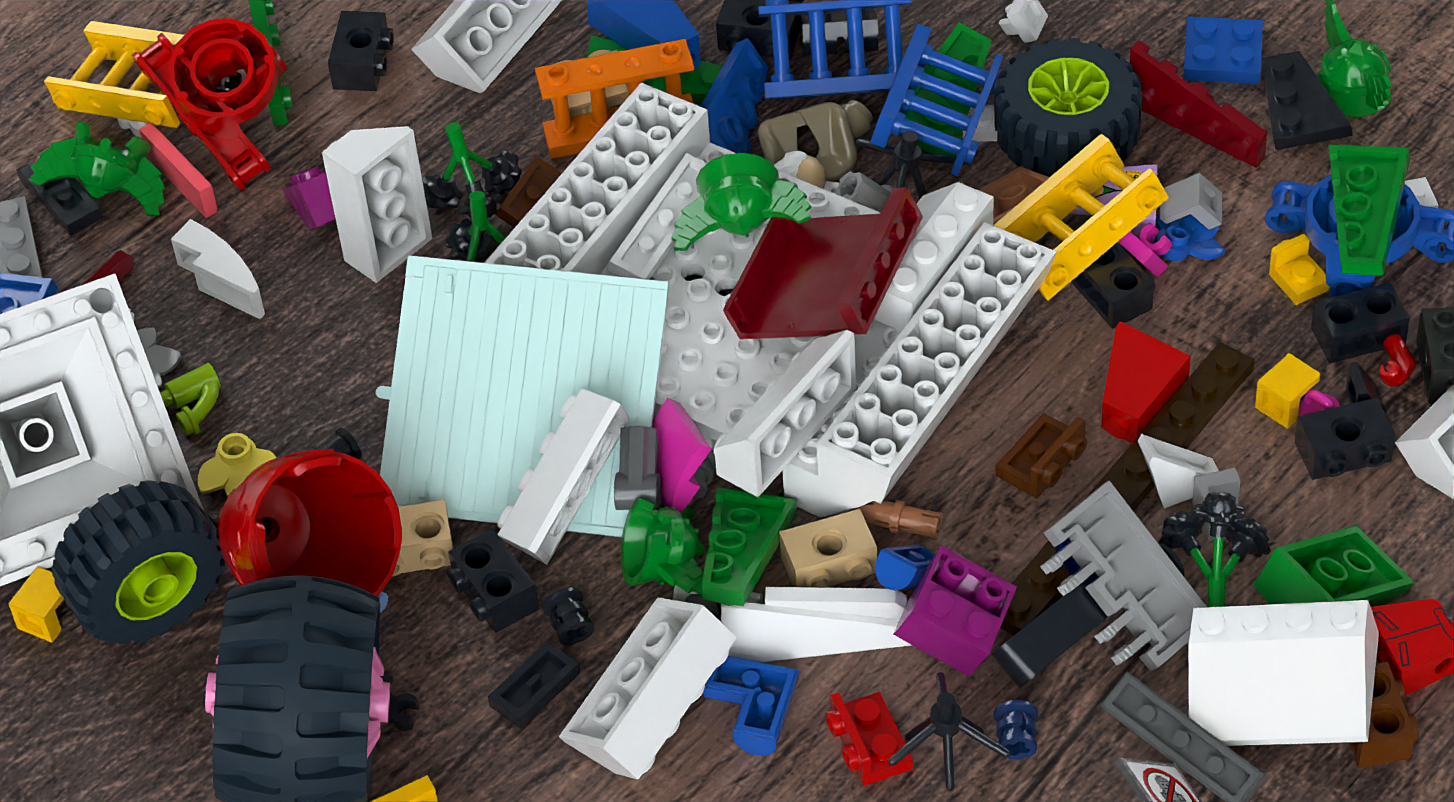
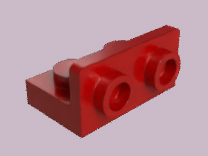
[825,691,913,786]

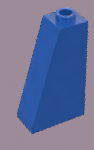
[587,0,701,75]

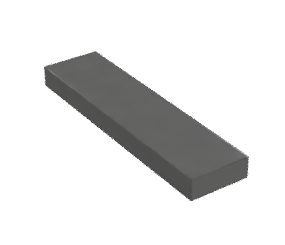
[1100,671,1267,802]

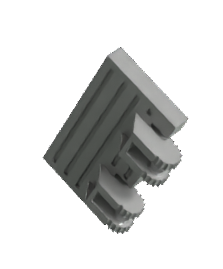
[1040,481,1207,672]

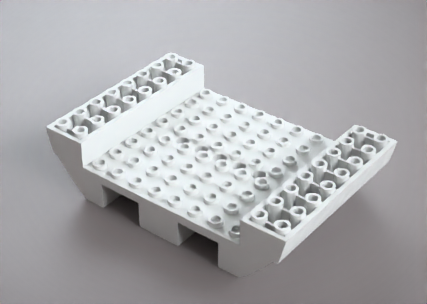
[485,83,1057,518]

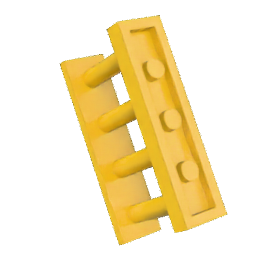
[44,21,184,128]
[993,134,1169,301]

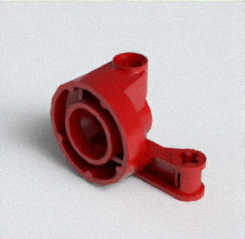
[131,18,288,192]

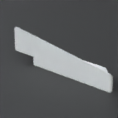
[721,587,912,662]

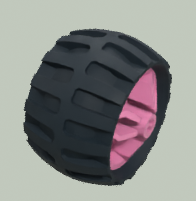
[205,575,390,802]

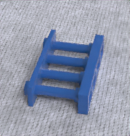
[758,0,911,100]
[870,24,1003,176]

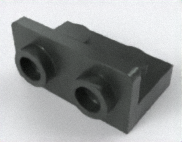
[1416,307,1454,403]

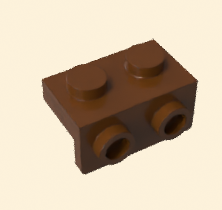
[495,156,562,228]
[995,413,1087,499]

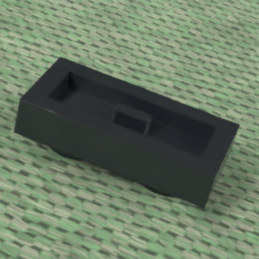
[488,641,580,729]

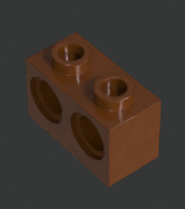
[1349,662,1419,768]

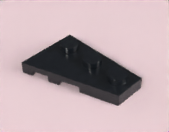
[1262,51,1353,150]

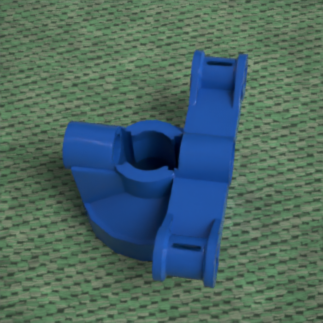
[1265,174,1454,296]

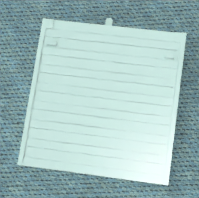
[376,255,670,537]

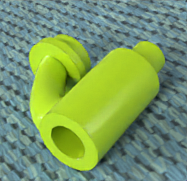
[160,363,221,436]

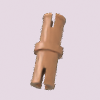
[855,500,942,539]

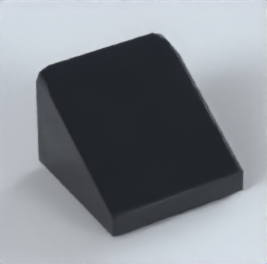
[1346,362,1386,415]

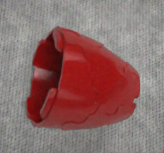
[217,449,402,597]

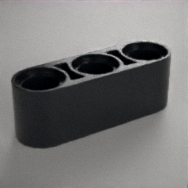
[992,581,1108,689]

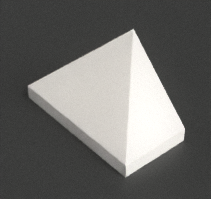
[1138,434,1219,509]

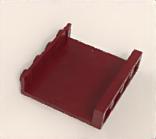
[723,187,923,340]

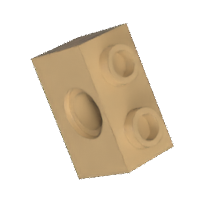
[779,509,877,588]

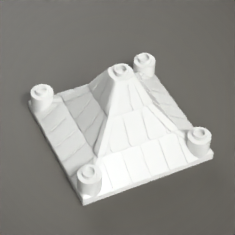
[0,274,203,586]

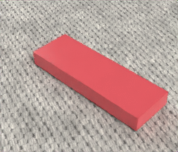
[139,123,218,218]

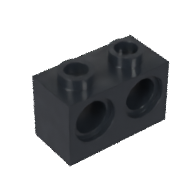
[1071,242,1155,329]
[1311,283,1410,364]
[447,528,539,633]

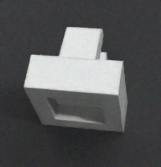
[999,0,1048,43]

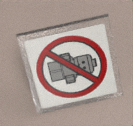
[1115,758,1202,802]

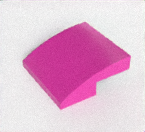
[652,397,712,514]

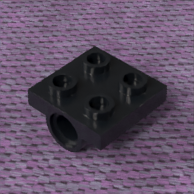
[800,9,879,56]

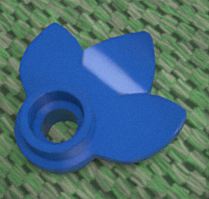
[1156,213,1225,261]

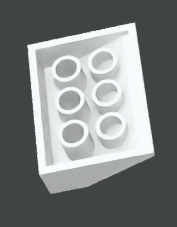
[1188,600,1379,746]

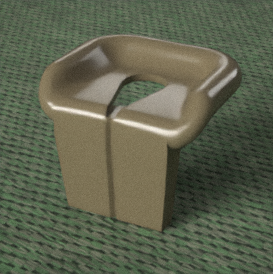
[758,102,857,182]

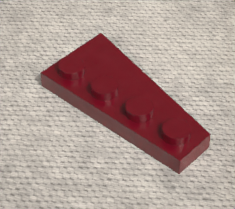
[1130,40,1267,168]

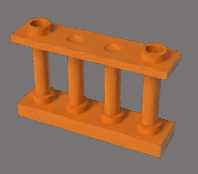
[535,39,694,159]

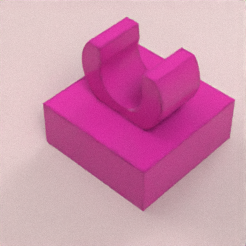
[1118,223,1173,278]

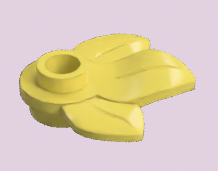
[198,433,277,497]

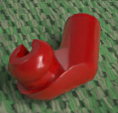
[1379,334,1416,387]

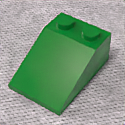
[1253,525,1414,607]

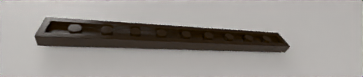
[1000,342,1255,636]

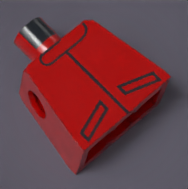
[1371,598,1454,696]

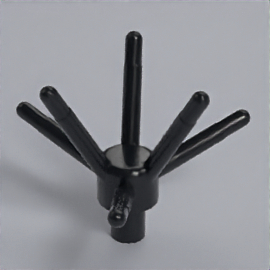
[856,131,957,199]
[888,672,1010,790]

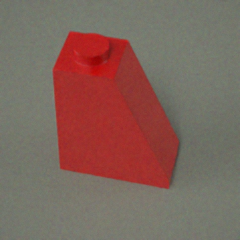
[1101,321,1191,443]

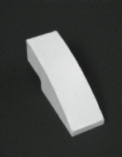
[171,219,265,319]

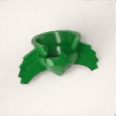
[1317,0,1392,117]
[29,121,166,216]
[671,153,812,251]
[621,498,705,595]

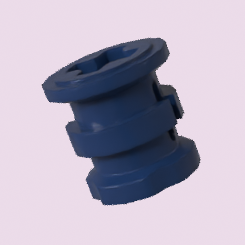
[994,700,1038,760]

